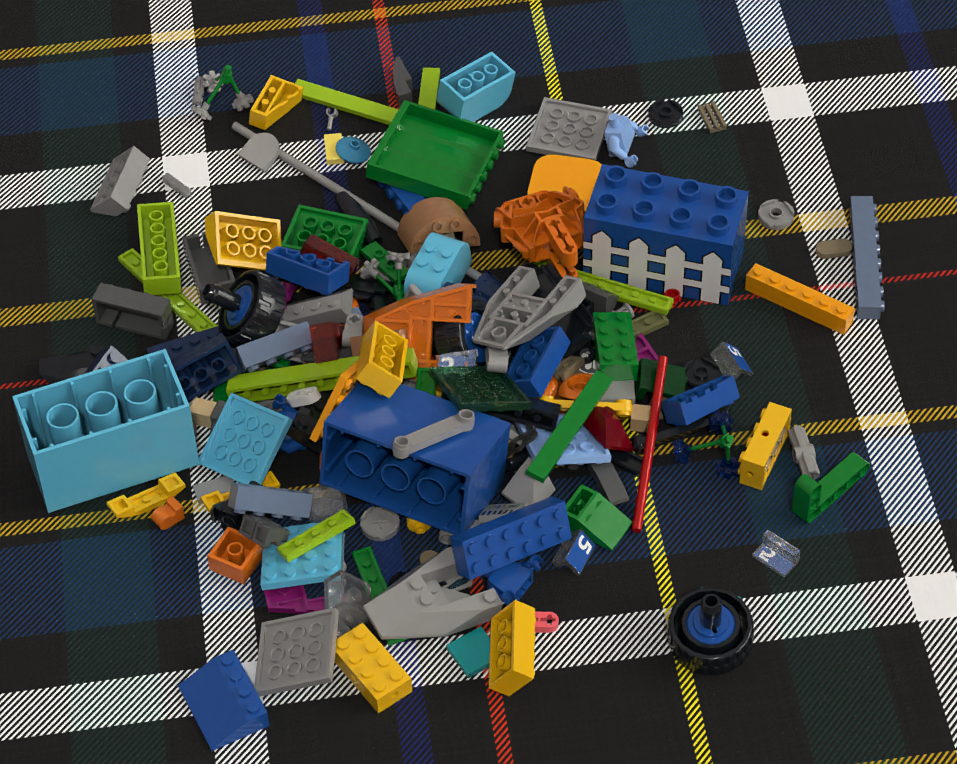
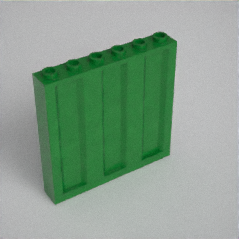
[366,100,505,210]

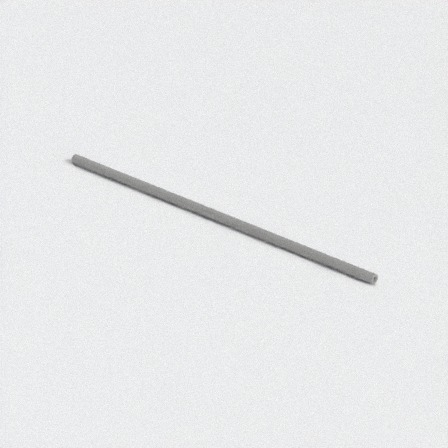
[232,122,482,281]

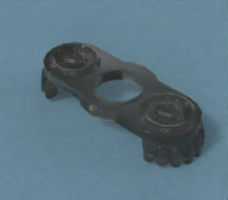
[506,425,538,458]

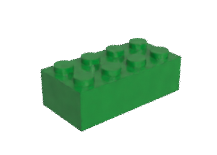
[591,312,639,381]

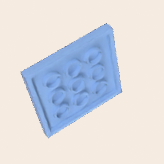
[514,414,611,465]

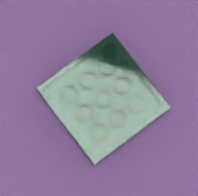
[429,366,532,412]

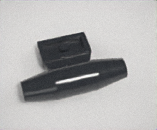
[335,191,382,245]

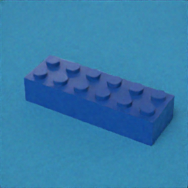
[450,496,572,580]

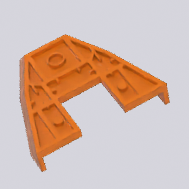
[363,283,476,392]

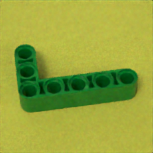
[792,452,870,524]

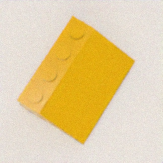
[205,211,282,271]

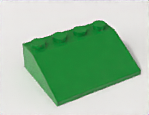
[281,205,368,273]

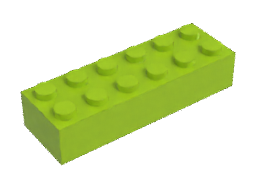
[137,202,182,295]

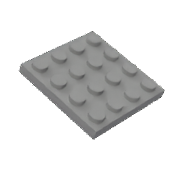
[526,97,612,161]
[254,607,339,696]

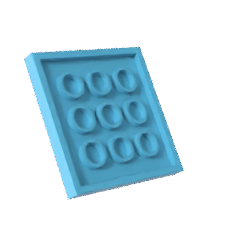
[199,393,293,485]
[260,522,344,591]

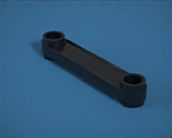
[631,413,723,455]

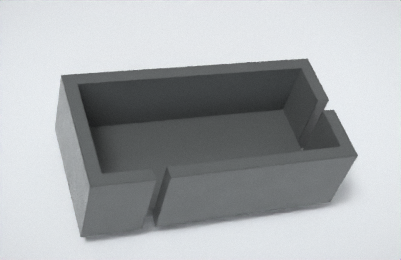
[182,232,235,305]
[92,283,174,340]

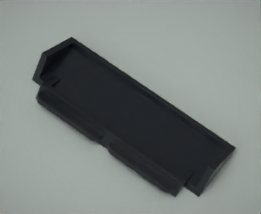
[522,262,595,359]
[279,273,394,300]

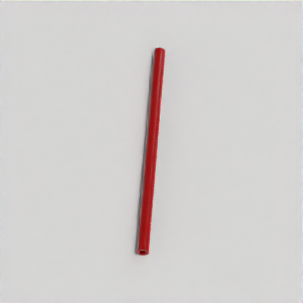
[632,356,668,533]

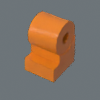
[151,496,185,530]

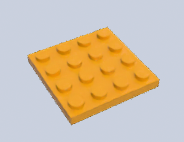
[309,360,359,442]

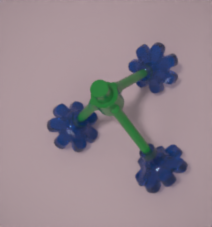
[673,410,741,479]

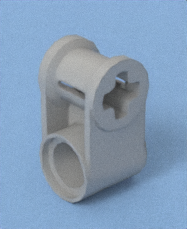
[342,313,363,347]

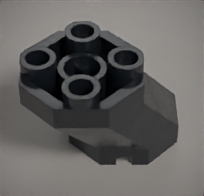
[210,481,271,531]

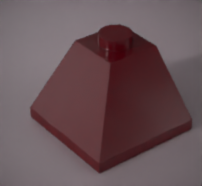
[584,406,634,452]

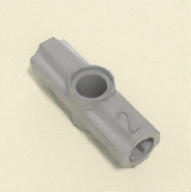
[788,425,820,480]

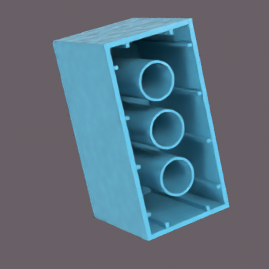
[12,349,200,513]

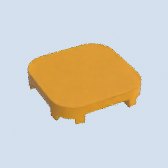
[528,155,602,215]

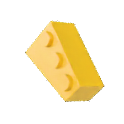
[249,75,303,130]

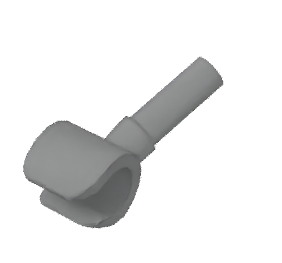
[326,108,338,131]

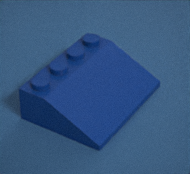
[178,650,270,751]

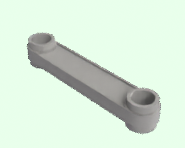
[392,409,475,459]

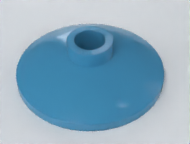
[336,137,371,164]

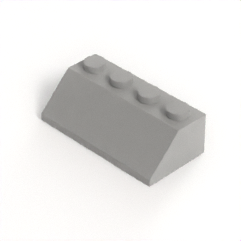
[90,146,150,216]
[281,288,353,330]

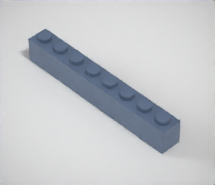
[849,196,885,319]

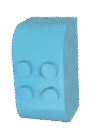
[437,52,516,122]
[404,232,472,295]

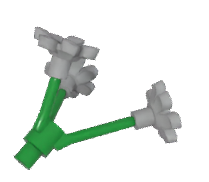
[191,65,254,121]
[359,252,417,301]

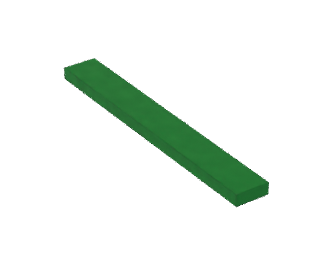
[526,370,613,483]

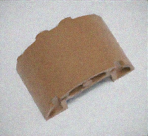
[397,197,480,254]

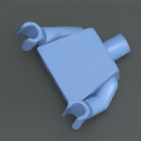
[605,113,649,168]

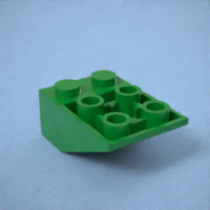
[566,484,633,551]

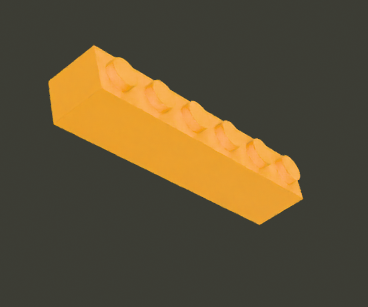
[745,263,855,335]

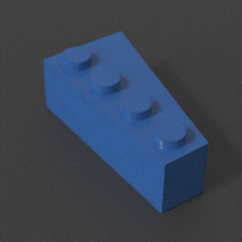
[266,246,350,296]
[661,375,740,426]

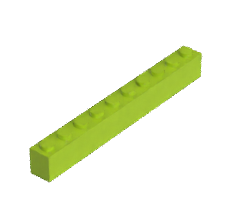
[226,347,418,402]

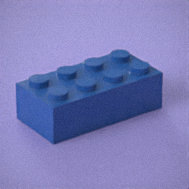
[500,326,571,398]

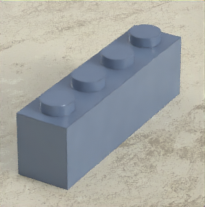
[235,321,316,373]
[228,482,313,520]

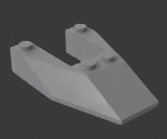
[473,266,586,350]
[363,547,503,640]

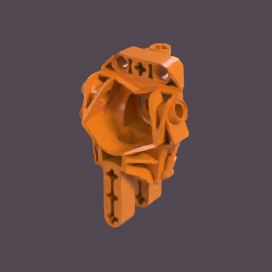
[494,186,584,278]

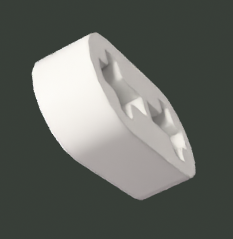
[286,386,321,407]

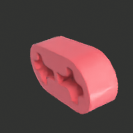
[535,611,559,633]

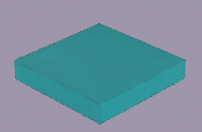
[446,627,490,678]

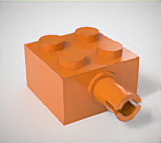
[207,527,264,585]

